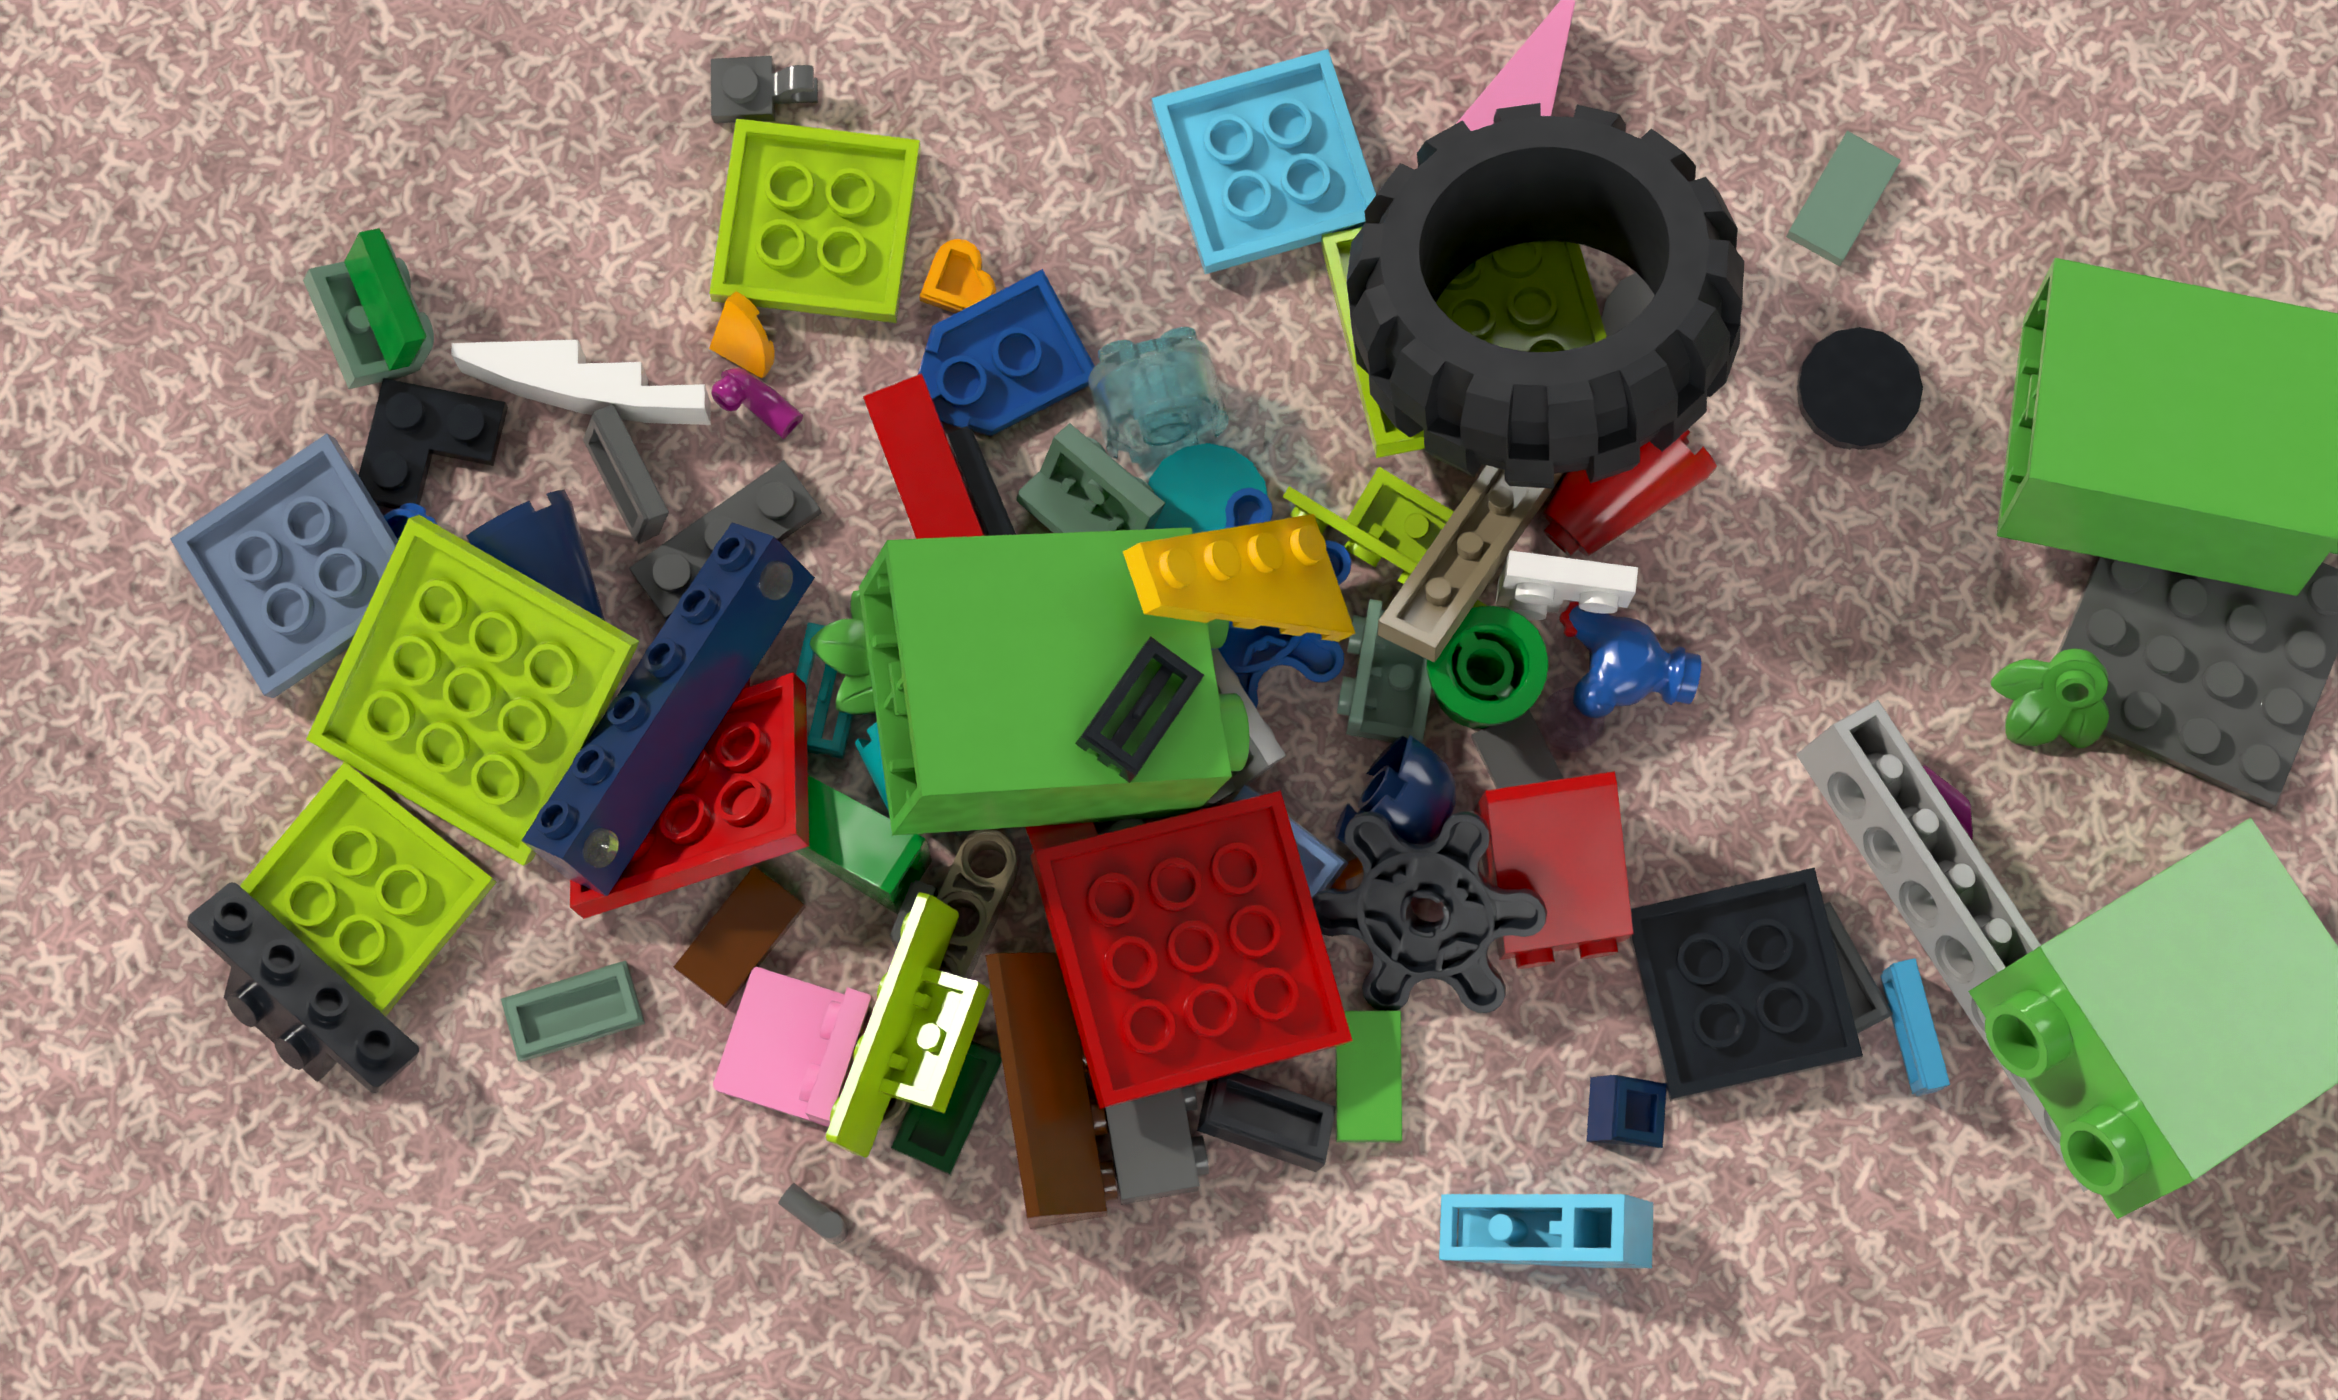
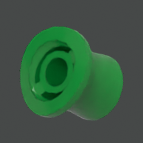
[1426,606,1548,729]

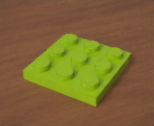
[709,119,921,323]
[240,761,497,1017]

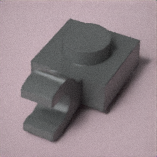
[711,56,818,123]

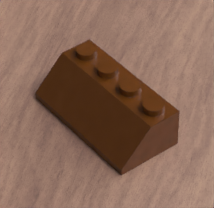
[985,952,1118,1229]

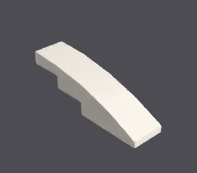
[451,340,711,425]

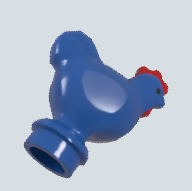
[1559,601,1701,718]

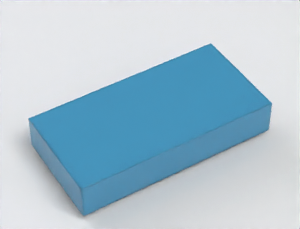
[1880,958,1950,1097]

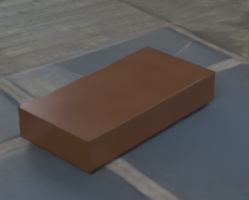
[673,866,806,1009]

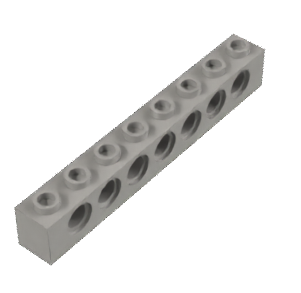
[1796,700,2089,1192]

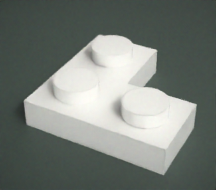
[1495,550,1638,620]

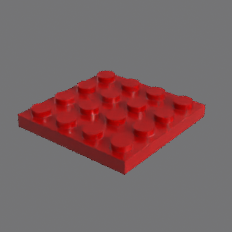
[1030,790,1353,1109]

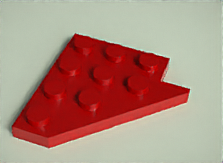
[570,672,809,919]

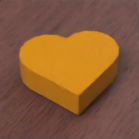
[919,239,997,314]

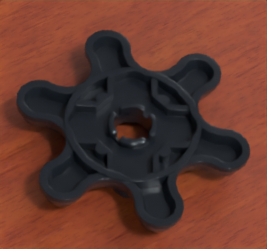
[1312,811,1547,1013]

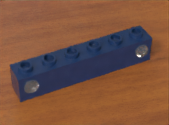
[521,522,815,896]

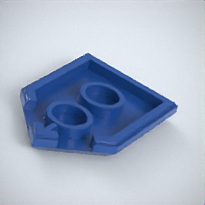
[918,269,1101,437]

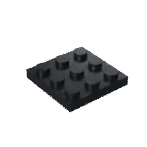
[1630,867,1863,1102]

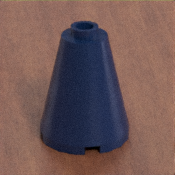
[466,490,605,621]

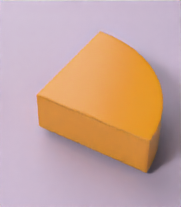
[709,291,775,378]

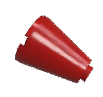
[1543,430,1717,557]

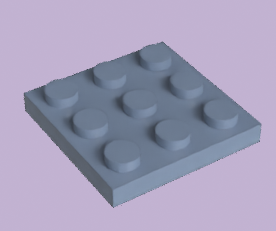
[170,433,398,698]

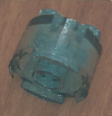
[1088,327,1229,463]

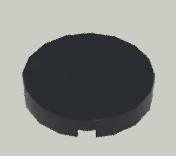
[1797,327,1923,450]

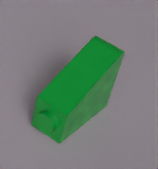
[796,775,932,915]

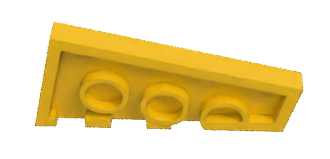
[1123,514,1356,642]

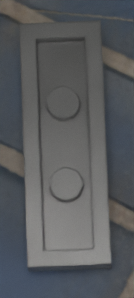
[629,460,822,621]

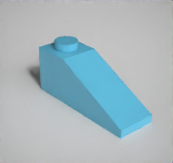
[1439,1194,1653,1268]

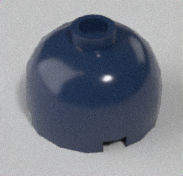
[1335,735,1456,846]

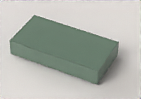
[1786,131,1901,267]
[501,960,645,1062]

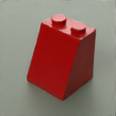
[1473,771,1633,969]

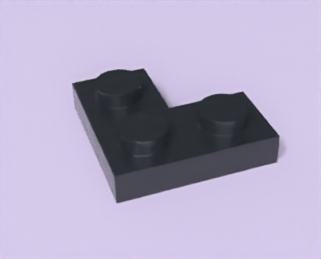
[358,378,508,509]

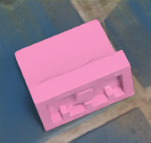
[713,967,876,1127]

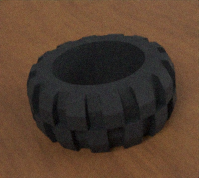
[1346,103,1745,489]

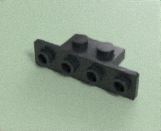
[187,882,419,1093]

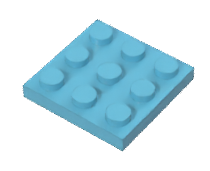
[1152,49,1376,274]

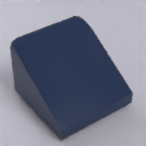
[1586,1075,1667,1148]

